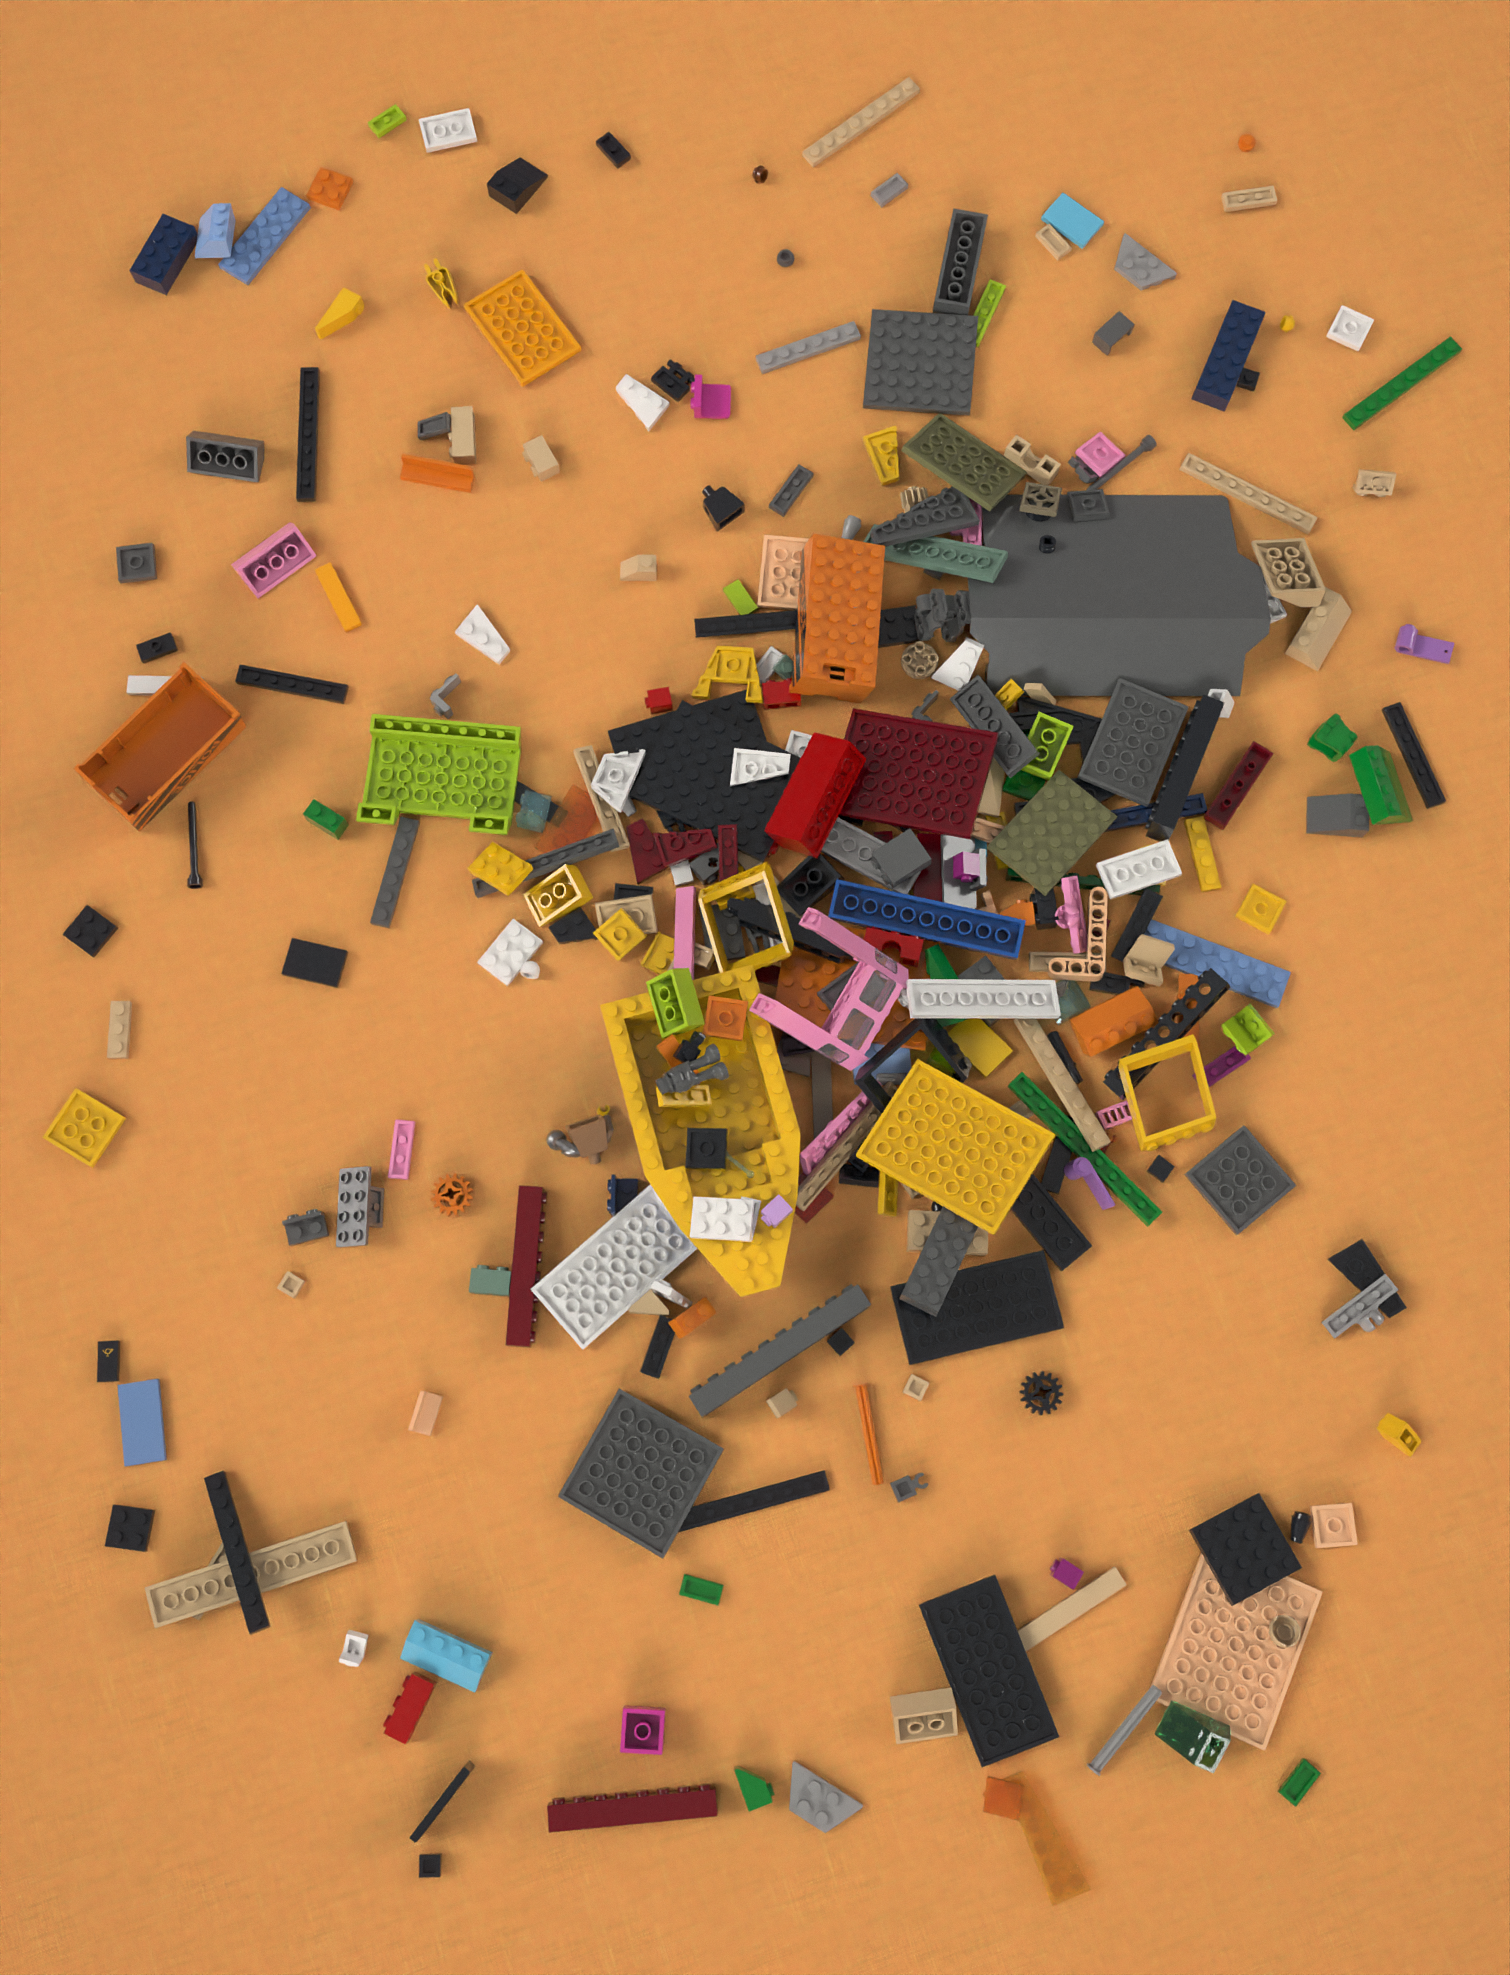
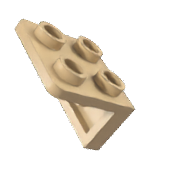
[1123,935,1175,987]

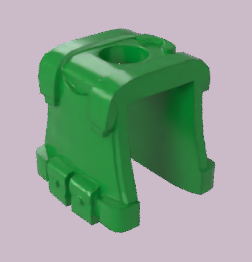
[1307,713,1358,762]

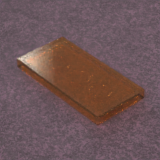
[535,784,597,853]

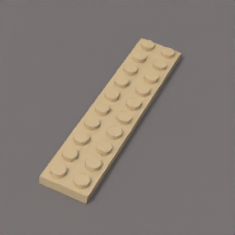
[145,1521,358,1628]

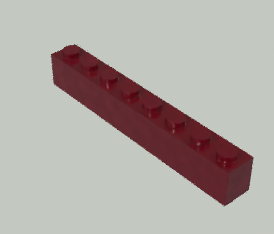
[505,1185,547,1348]
[547,1783,718,1833]

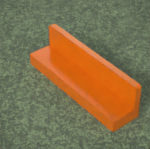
[400,454,475,493]

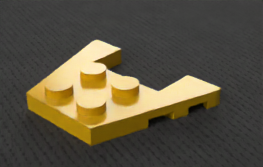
[692,646,763,703]

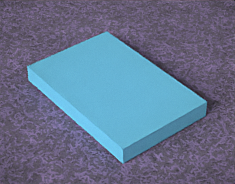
[1041,193,1104,249]

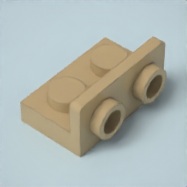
[1352,469,1397,497]

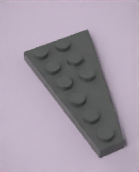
[870,486,980,546]

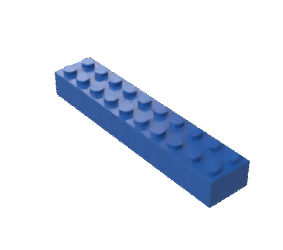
[828,879,1026,960]

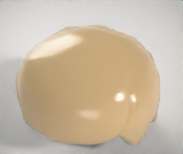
[1269,1615,1301,1648]

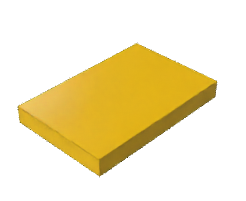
[948,1018,1013,1078]

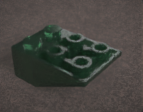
[1155,1700,1231,1774]

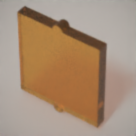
[983,1776,1024,1821]

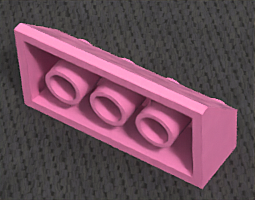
[231,522,316,598]

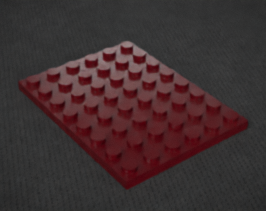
[839,708,999,840]

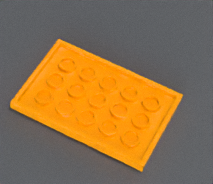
[463,269,582,387]

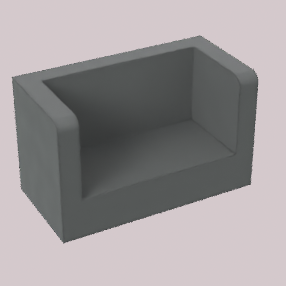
[1092,311,1135,355]

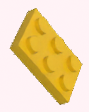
[467,842,533,896]

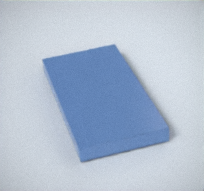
[118,1379,167,1467]

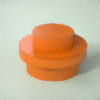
[1238,134,1256,152]

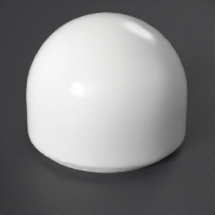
[520,961,540,979]

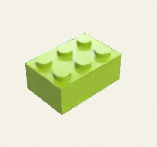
[1021,712,1074,781]

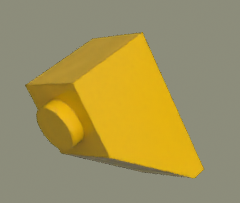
[1376,1412,1421,1457]

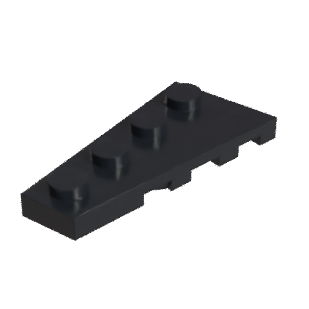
[1327,1239,1407,1318]

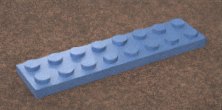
[1144,919,1291,1008]

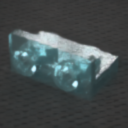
[516,790,552,833]

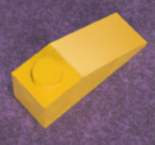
[315,287,364,340]

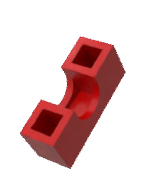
[864,927,924,968]

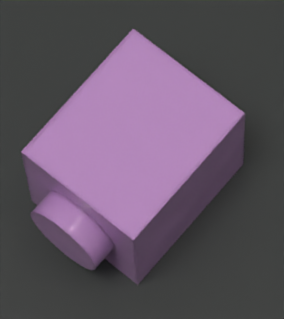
[761,1194,793,1228]

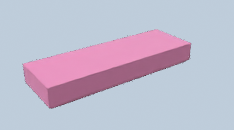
[388,1120,416,1180]

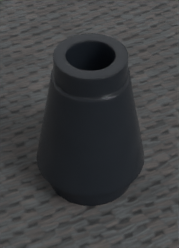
[1290,1511,1312,1543]

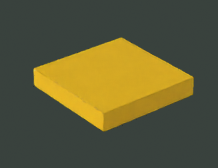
[1235,884,1287,935]
[593,908,647,961]

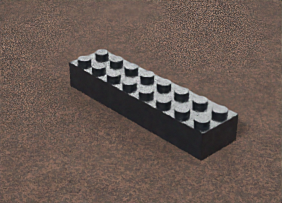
[1145,694,1225,842]

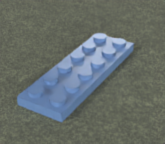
[218,187,311,285]

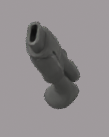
[655,1044,729,1094]

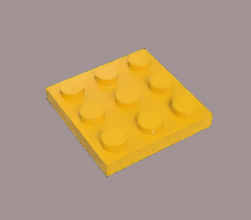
[42,1088,126,1168]

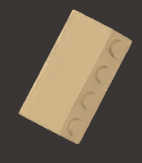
[1285,587,1352,671]

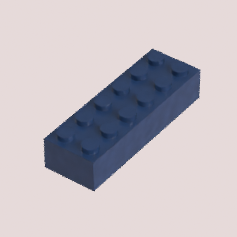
[1191,300,1266,412]

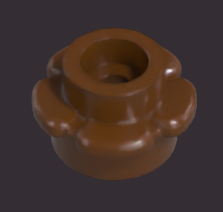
[752,165,768,183]

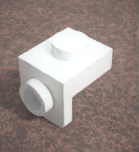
[339,1630,369,1667]

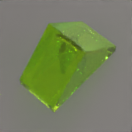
[926,1047,955,1076]

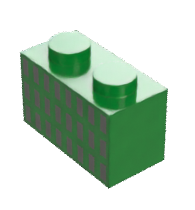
[303,799,349,840]

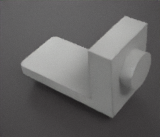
[430,673,461,719]

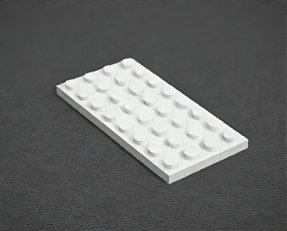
[531,1185,697,1350]

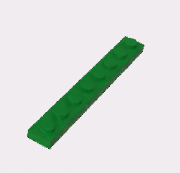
[1342,336,1462,430]

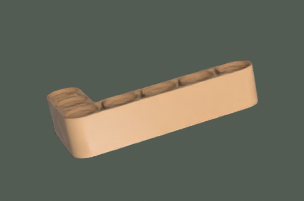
[1047,887,1107,982]

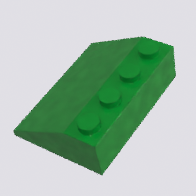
[1349,745,1413,825]

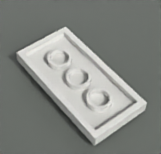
[1096,839,1182,900]

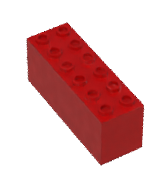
[764,732,866,858]

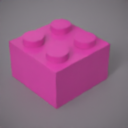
[620,1705,666,1755]

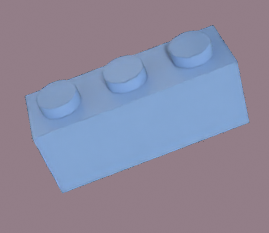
[195,203,236,258]
[849,1042,911,1085]

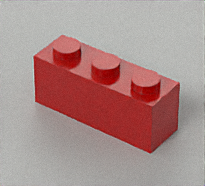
[383,1672,437,1745]

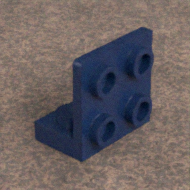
[607,1174,638,1217]

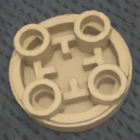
[901,641,939,679]

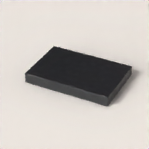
[281,938,348,988]

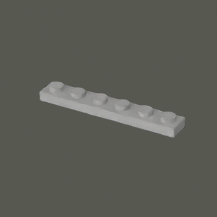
[756,321,861,374]

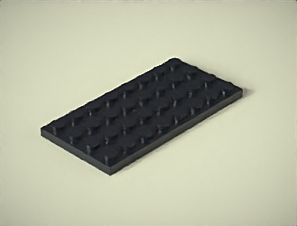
[608,689,767,800]
[890,1250,1064,1365]
[919,1574,1059,1767]

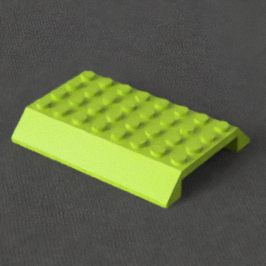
[356,714,521,835]

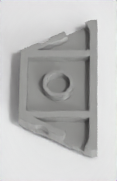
[1114,233,1177,291]
[789,1761,863,1833]

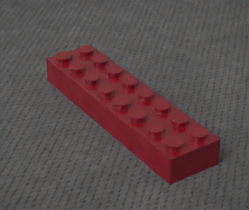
[1204,741,1274,830]

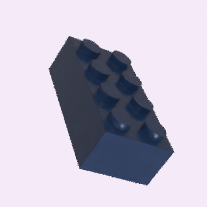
[129,214,198,296]

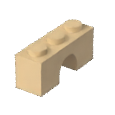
[1004,435,1061,486]

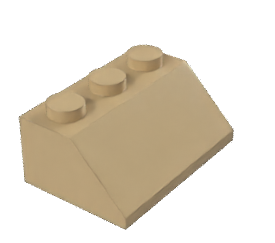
[890,1688,958,1744]

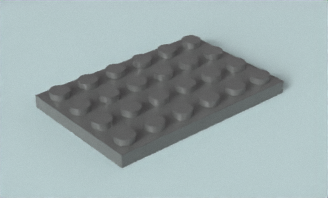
[1077,678,1189,807]

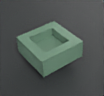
[772,654,793,680]

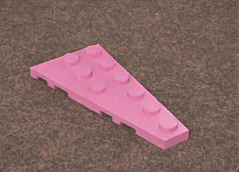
[799,1081,882,1176]

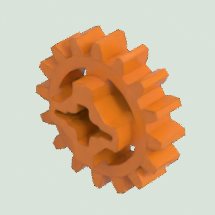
[430,1173,474,1217]

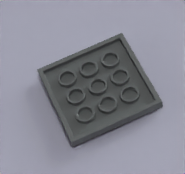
[1184,1125,1296,1235]

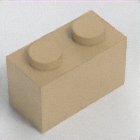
[522,435,560,482]

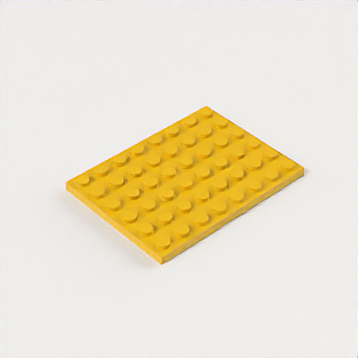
[856,1059,1055,1235]

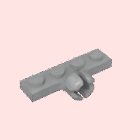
[1321,1274,1398,1339]

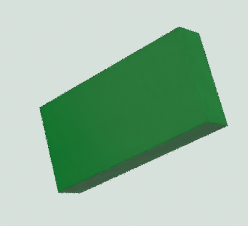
[679,1574,724,1606]
[1278,1758,1321,1807]

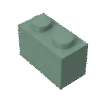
[469,1265,512,1297]

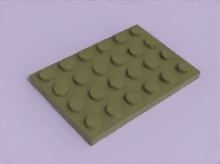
[901,413,1027,511]
[987,770,1118,896]

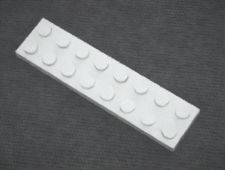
[906,979,1061,1019]

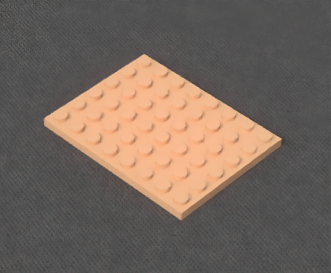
[1151,1553,1322,1751]

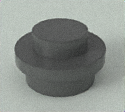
[777,249,794,267]

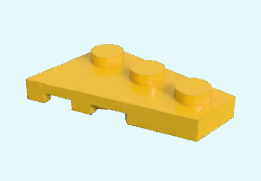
[863,425,899,486]

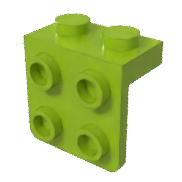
[1221,1003,1275,1055]

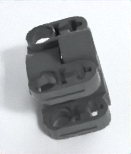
[914,588,971,642]

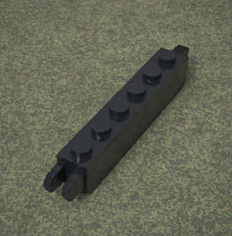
[727,897,855,964]

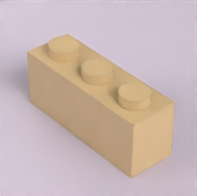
[448,406,476,465]

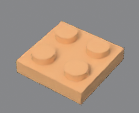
[1310,1503,1358,1548]

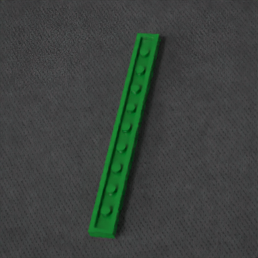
[1007,1072,1162,1227]

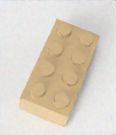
[906,1210,988,1256]

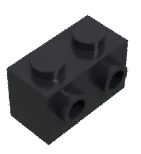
[1029,888,1059,930]

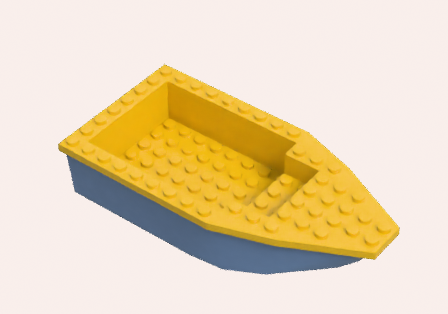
[600,964,801,1297]

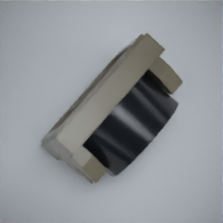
[1019,482,1062,521]

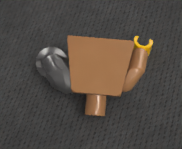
[546,1104,614,1164]

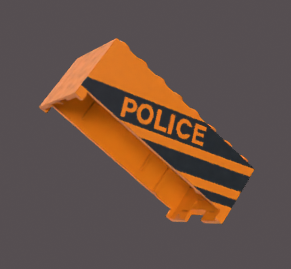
[789,533,885,703]
[73,662,246,832]

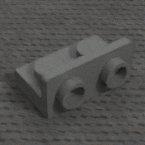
[282,1209,329,1246]

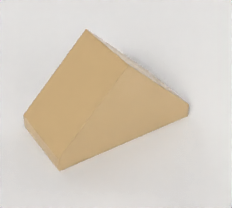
[629,1289,670,1316]

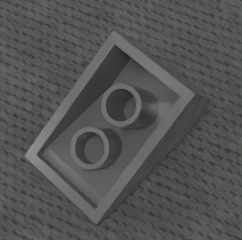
[1306,793,1369,838]

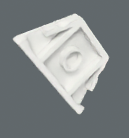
[591,749,646,813]

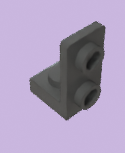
[911,690,939,722]

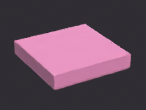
[1075,432,1126,477]

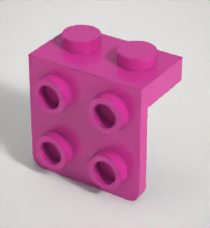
[691,374,731,419]

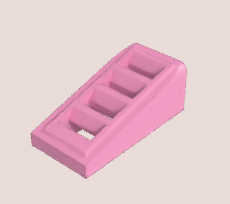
[1095,1100,1132,1131]

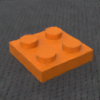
[306,167,353,210]
[703,996,748,1041]

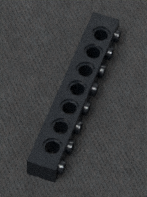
[1103,968,1230,1100]

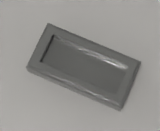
[417,412,450,441]

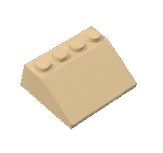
[1251,538,1326,607]

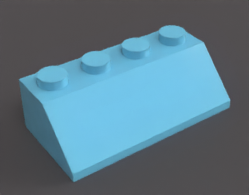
[400,1619,493,1693]

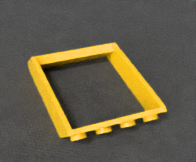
[698,862,794,973]
[1118,1034,1216,1152]

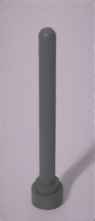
[1087,435,1157,490]

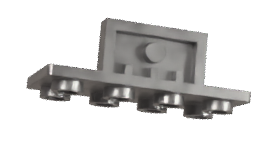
[336,1166,384,1247]

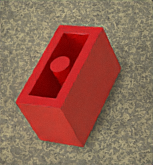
[762,678,801,710]

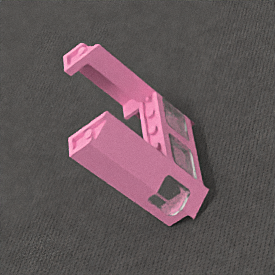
[749,907,908,1071]

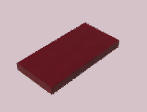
[914,833,942,902]

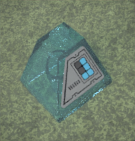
[1055,980,1092,1026]

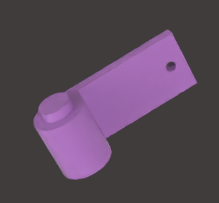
[1395,624,1454,664]
[1064,1157,1115,1210]

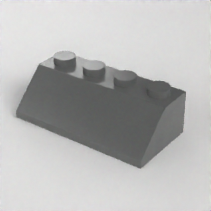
[186,430,264,482]

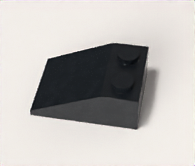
[487,157,548,214]
[777,853,845,916]

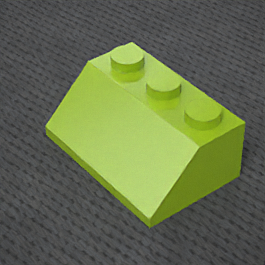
[646,968,705,1038]

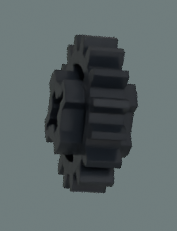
[1019,1371,1064,1415]

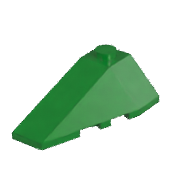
[925,944,968,1027]

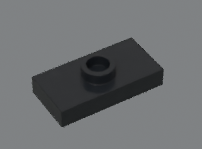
[136,632,178,663]

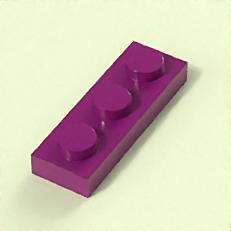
[1192,1046,1251,1087]

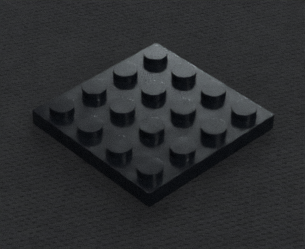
[1189,1493,1302,1606]

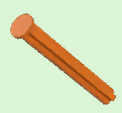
[853,1382,884,1485]

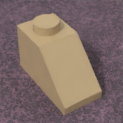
[620,555,657,581]
[766,1388,798,1419]

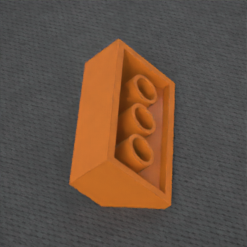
[1069,986,1158,1057]

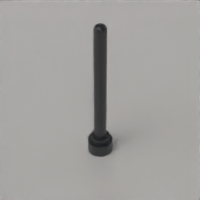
[187,801,203,889]

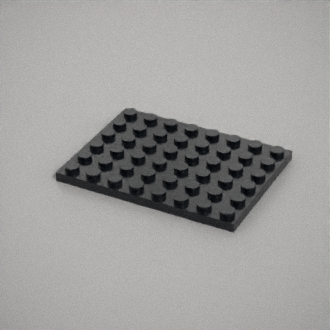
[629,700,800,863]

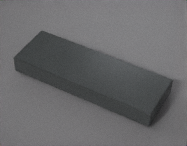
[769,464,814,517]

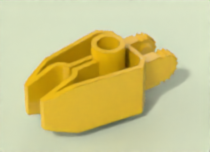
[424,258,459,309]

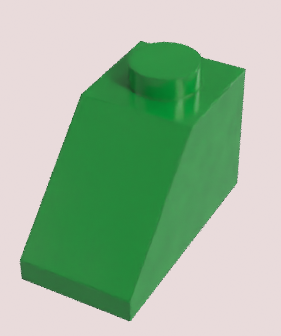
[734,1766,775,1812]

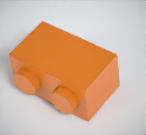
[668,1296,717,1339]

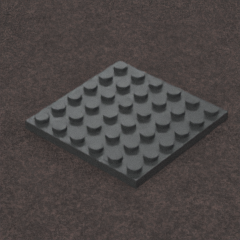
[863,309,978,416]
[558,1388,724,1559]

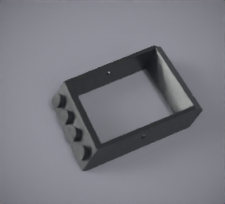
[854,1018,972,1114]

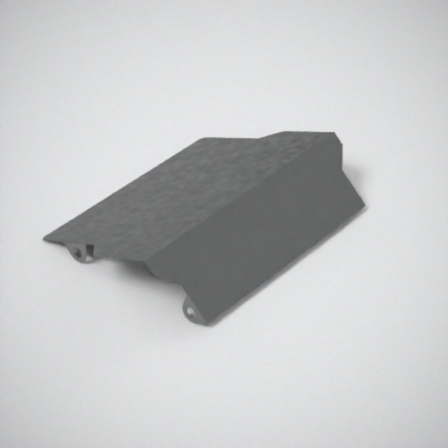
[968,495,1271,696]

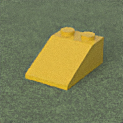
[523,864,593,927]

